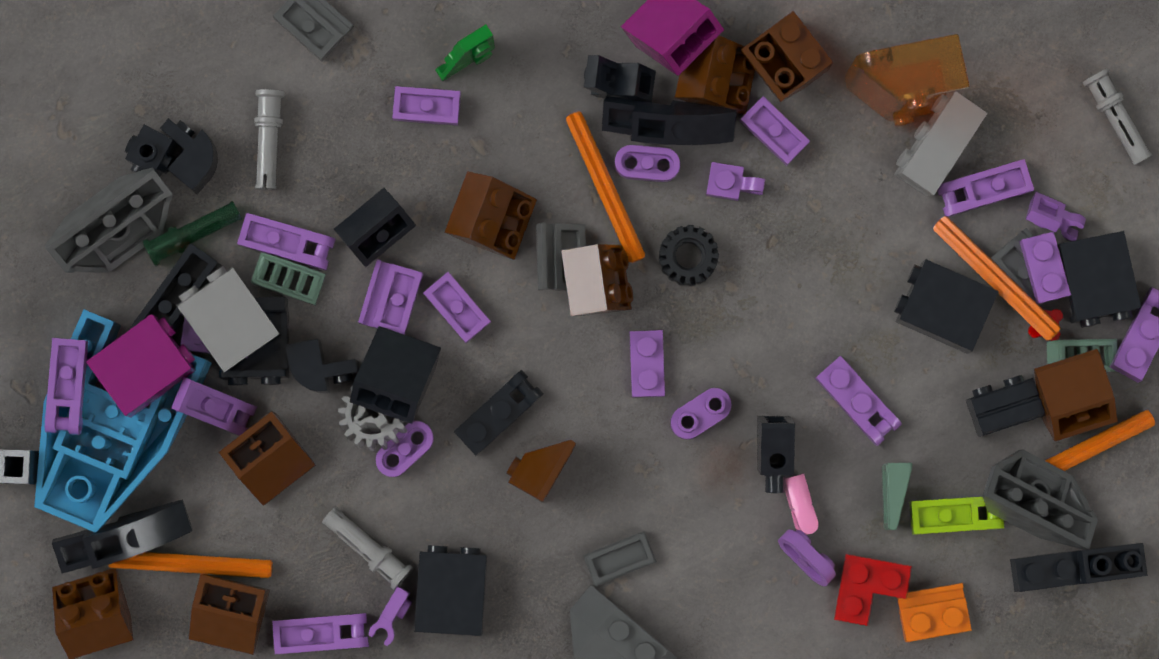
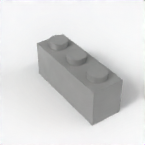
[894,91,988,196]

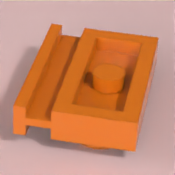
[896,583,972,642]

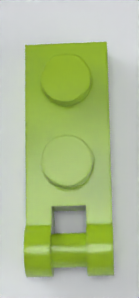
[909,497,1005,535]

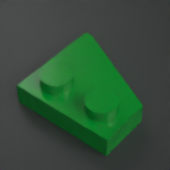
[435,24,495,82]

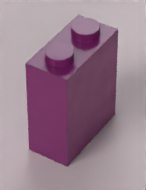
[621,0,724,76]
[86,314,196,418]

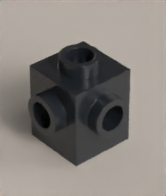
[125,124,178,176]

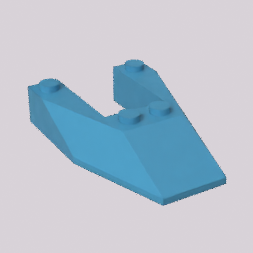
[34,309,212,533]

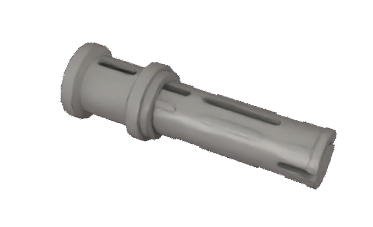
[1082,68,1152,165]
[254,89,285,190]
[322,507,413,590]

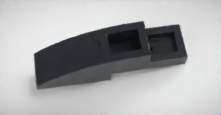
[602,96,737,145]
[52,499,193,574]
[1010,543,1148,592]

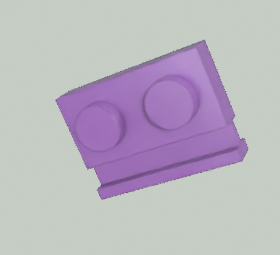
[358,260,423,335]

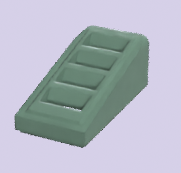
[251,252,326,306]
[1046,339,1118,372]
[882,463,912,530]

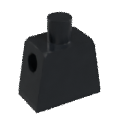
[757,416,795,493]

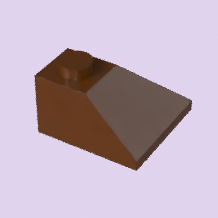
[506,440,576,502]

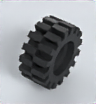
[659,225,719,286]

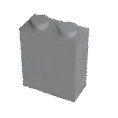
[177,266,279,372]

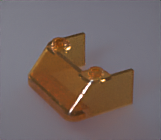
[845,34,970,126]

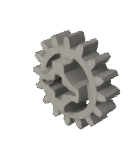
[338,386,407,452]

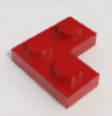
[834,554,912,626]

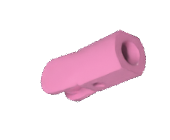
[785,474,818,535]

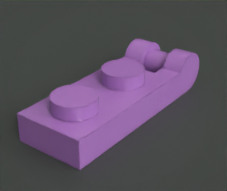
[937,159,1034,217]
[237,213,335,271]
[1110,287,1159,383]
[45,338,88,435]
[815,356,902,446]
[171,377,257,436]
[272,613,369,654]

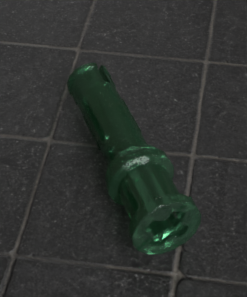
[142,201,242,267]

